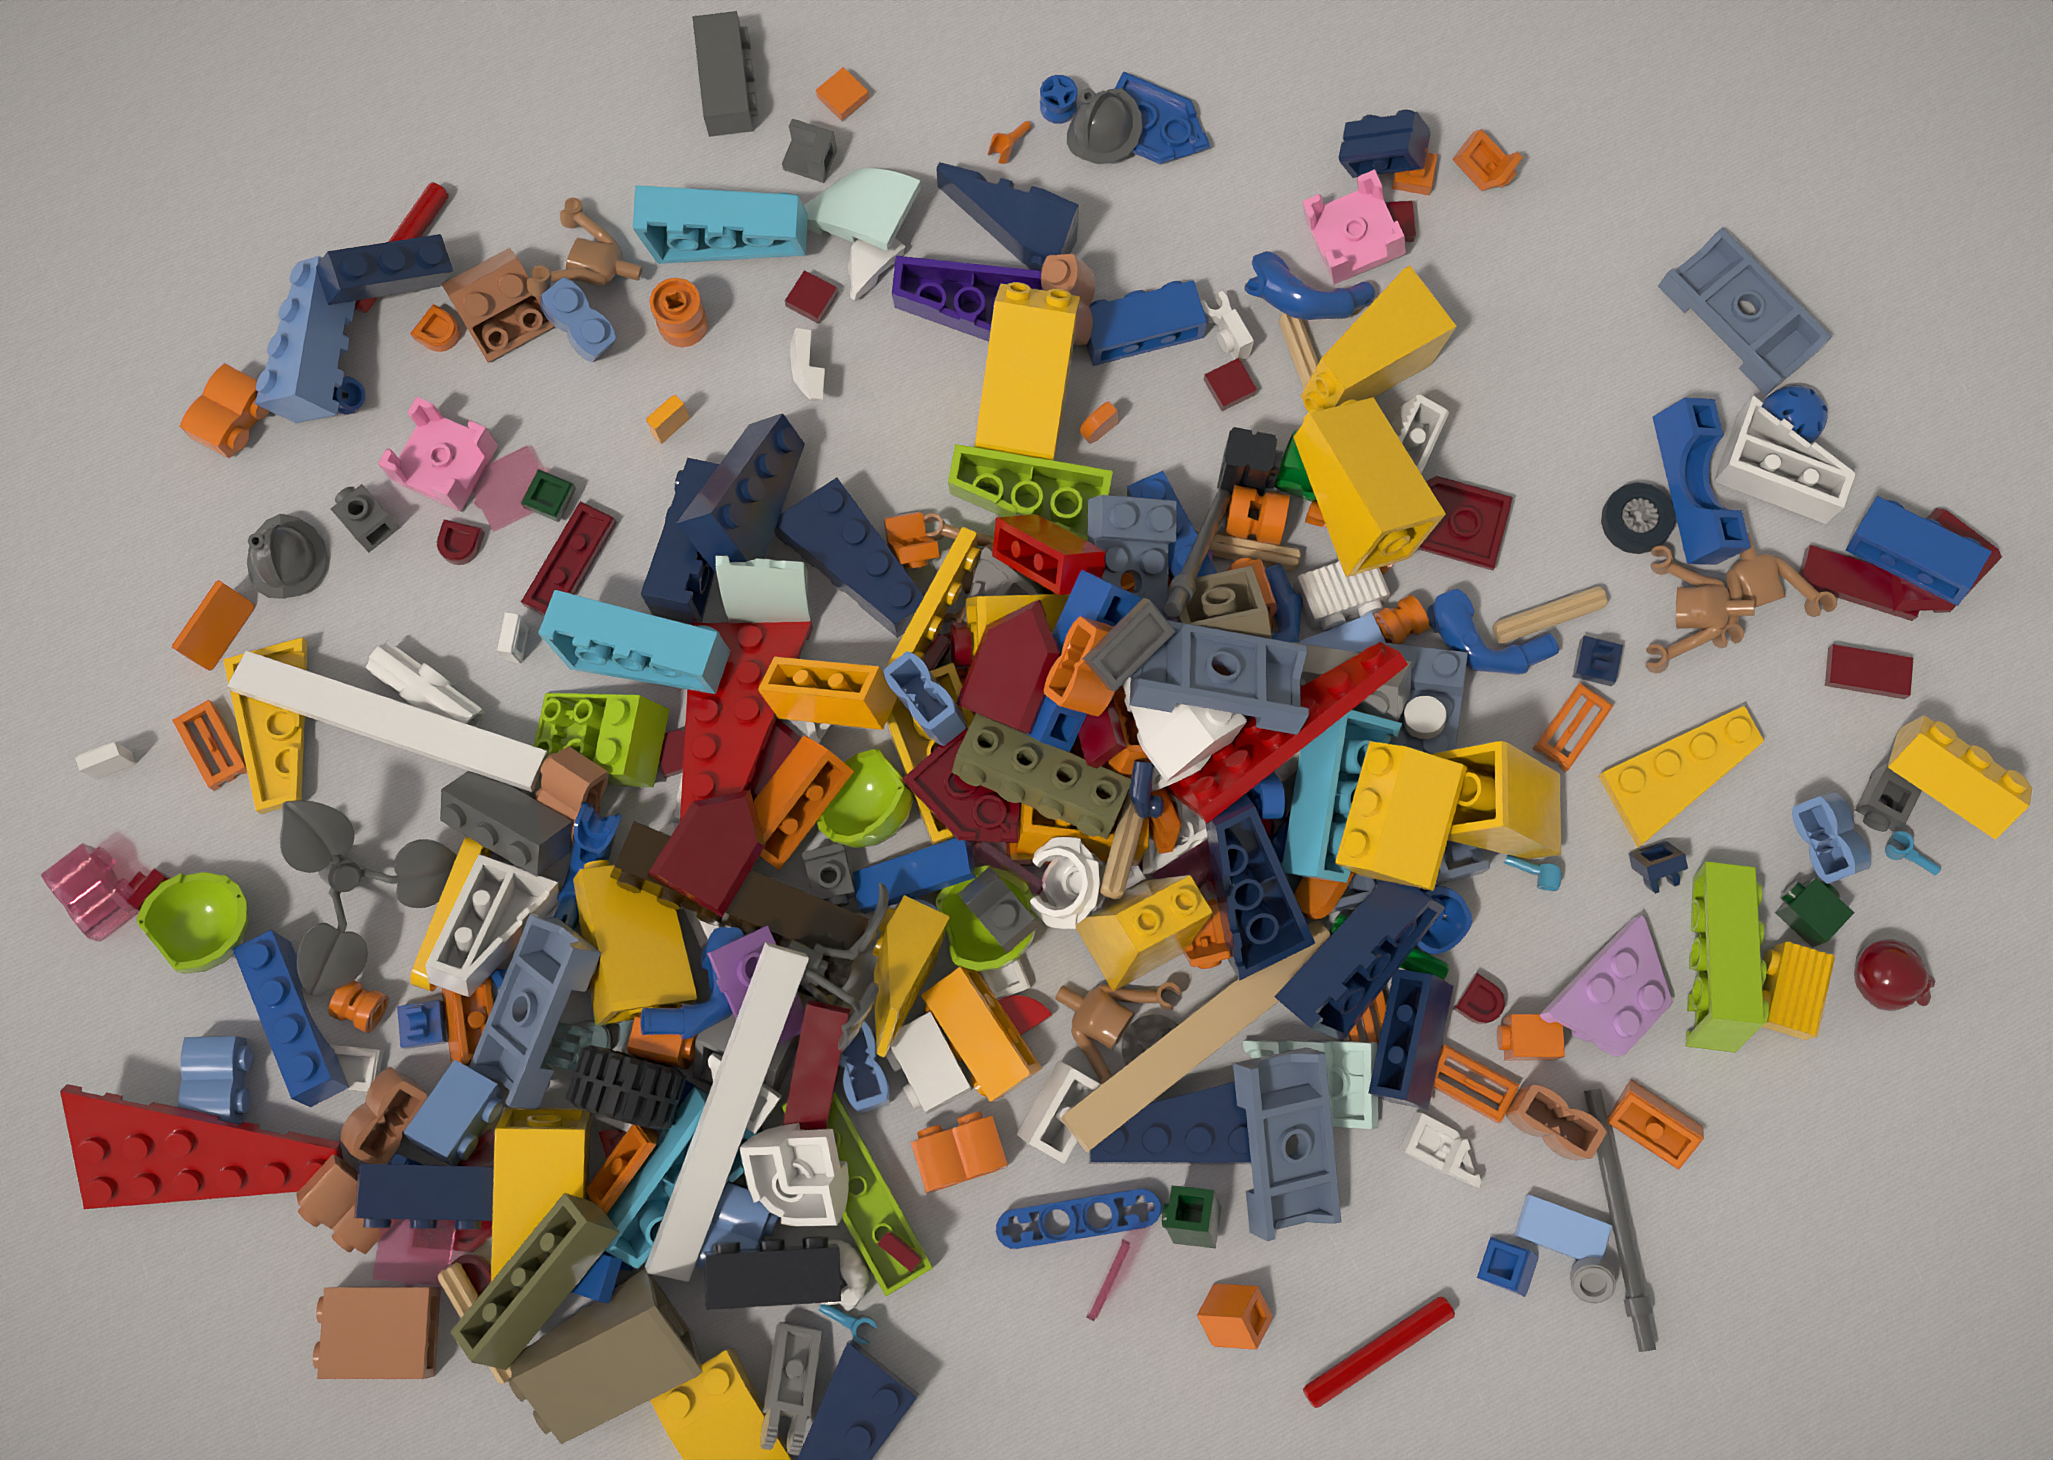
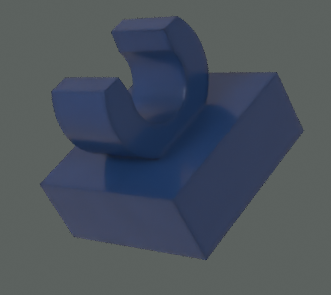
[1572,636,1623,687]
[1629,841,1688,894]

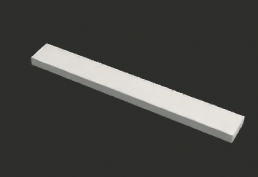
[227,651,549,792]
[645,942,809,1282]

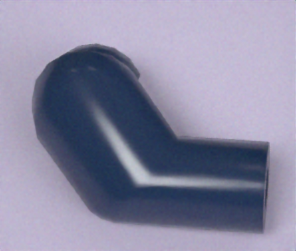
[1130,761,1164,819]

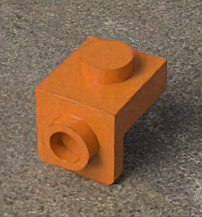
[1452,129,1523,191]
[884,512,939,568]
[1184,899,1232,969]

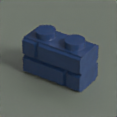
[1338,109,1431,178]

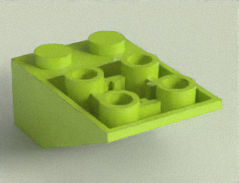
[533,693,670,788]

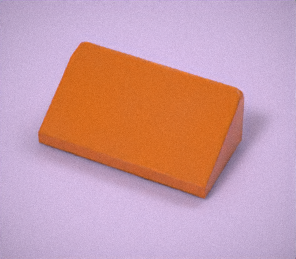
[171,580,255,671]
[442,977,494,1066]
[1607,1080,1704,1170]
[586,1124,659,1214]

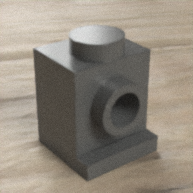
[330,484,400,553]
[1855,762,1922,832]
[802,843,856,907]

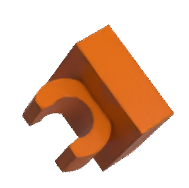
[1392,149,1437,195]

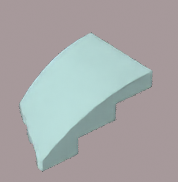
[804,168,921,251]
[716,556,812,623]
[1243,1040,1378,1129]

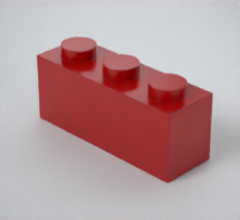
[992,514,1106,595]

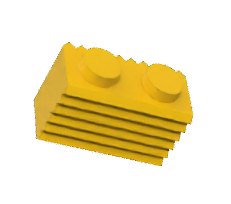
[1762,942,1835,1040]

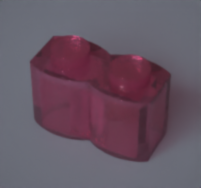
[41,843,139,942]

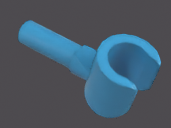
[1885,831,1941,876]
[1504,855,1562,891]
[819,1304,877,1345]

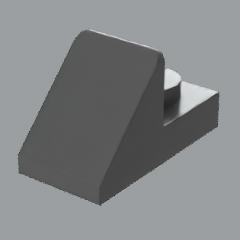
[958,867,1040,953]

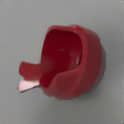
[1854,938,1935,1011]

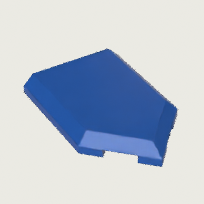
[1114,71,1210,164]

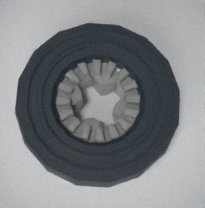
[1601,482,1675,554]

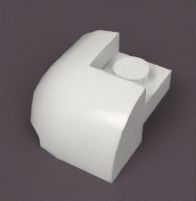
[740,1123,849,1226]

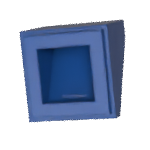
[1477,1237,1538,1297]

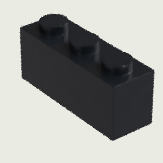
[704,1236,841,1310]

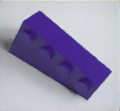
[892,256,1043,342]

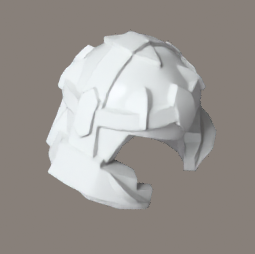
[1030,837,1106,929]

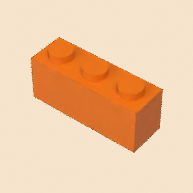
[753,735,854,870]

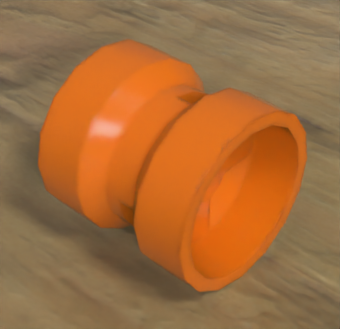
[1374,595,1429,644]
[328,980,389,1033]

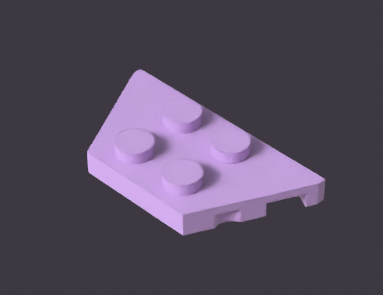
[1539,915,1673,1057]

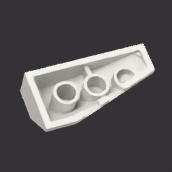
[1122,676,1247,782]

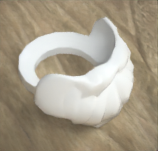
[821,1239,869,1311]

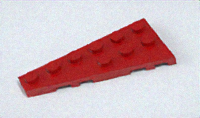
[680,621,813,821]
[1166,642,1408,824]
[60,1084,344,1209]

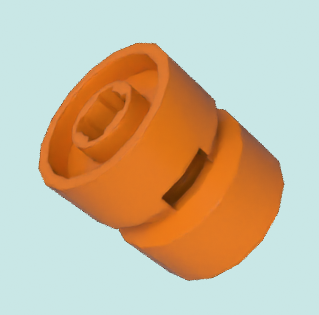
[649,277,708,348]
[1225,485,1290,546]

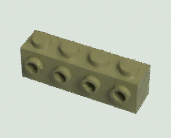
[951,713,1131,839]
[450,1193,620,1370]

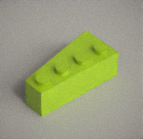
[948,444,1113,541]
[1685,861,1769,1053]

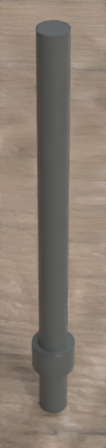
[1164,489,1231,617]
[1584,1089,1656,1352]

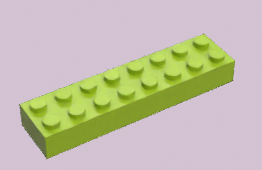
[781,1091,934,1297]

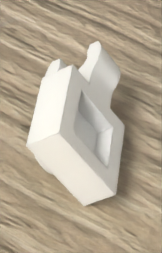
[1201,291,1254,361]

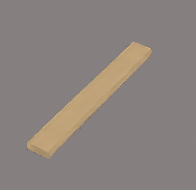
[1060,919,1331,1153]

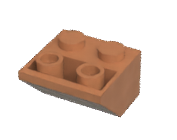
[442,248,554,362]

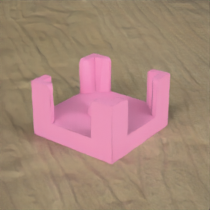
[1302,170,1406,285]
[378,397,499,512]

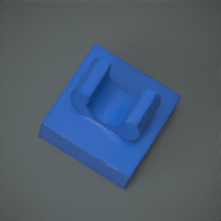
[397,1000,447,1049]

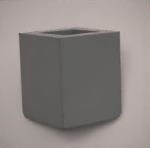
[782,119,837,183]

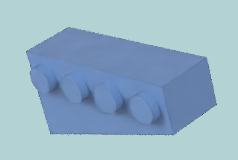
[254,256,355,423]

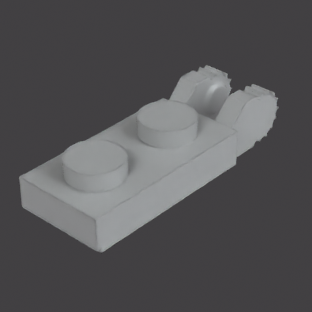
[760,1321,822,1455]

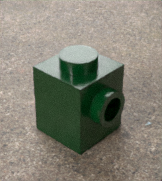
[1775,877,1855,948]
[1162,1185,1222,1249]

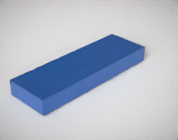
[853,838,976,914]

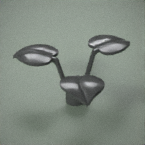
[280,800,457,996]
[787,882,889,1051]

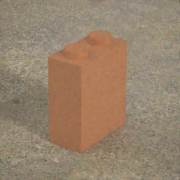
[313,1287,441,1379]

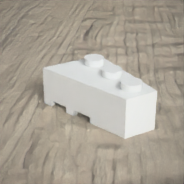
[1713,396,1856,524]
[425,854,559,997]

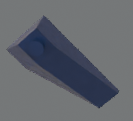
[936,162,1079,271]

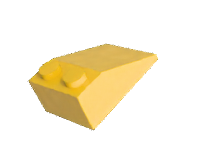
[872,895,950,1057]
[650,1347,793,1460]

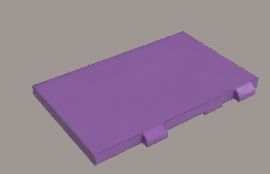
[707,926,805,1045]

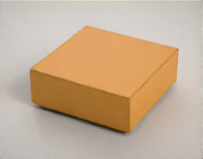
[646,395,690,444]

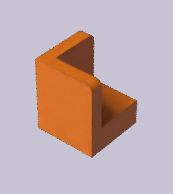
[1197,1284,1273,1350]

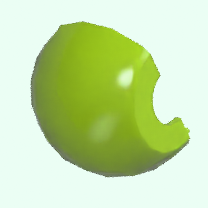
[817,749,914,848]
[936,865,1038,972]
[136,872,249,974]

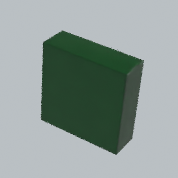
[521,469,576,522]

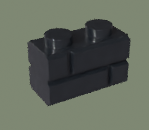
[1217,427,1283,496]

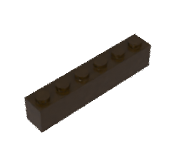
[610,821,869,974]

